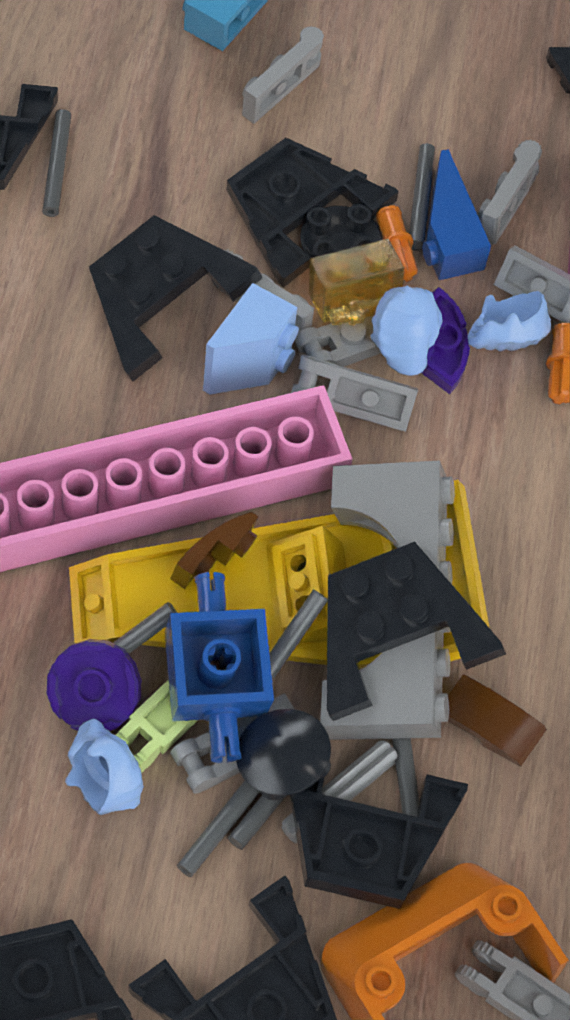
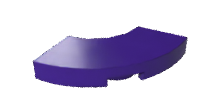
[421,287,470,394]

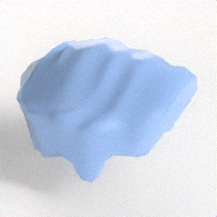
[370,285,443,376]
[468,291,551,351]
[65,719,144,815]

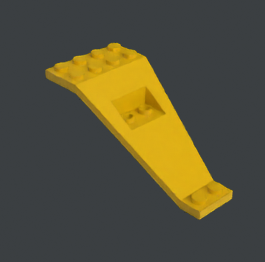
[69,480,490,669]

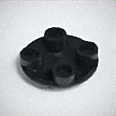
[300,204,382,272]
[236,709,331,800]

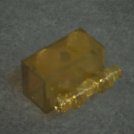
[309,239,405,326]

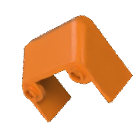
[320,863,569,1020]

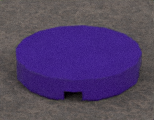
[46,639,142,731]

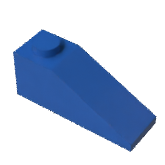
[422,149,491,280]

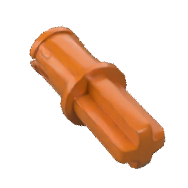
[376,205,418,282]
[546,323,570,405]

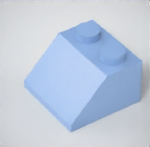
[203,283,299,395]

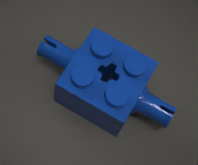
[165,572,274,763]

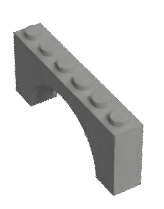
[320,460,455,740]

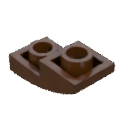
[170,512,259,589]
[448,674,547,767]

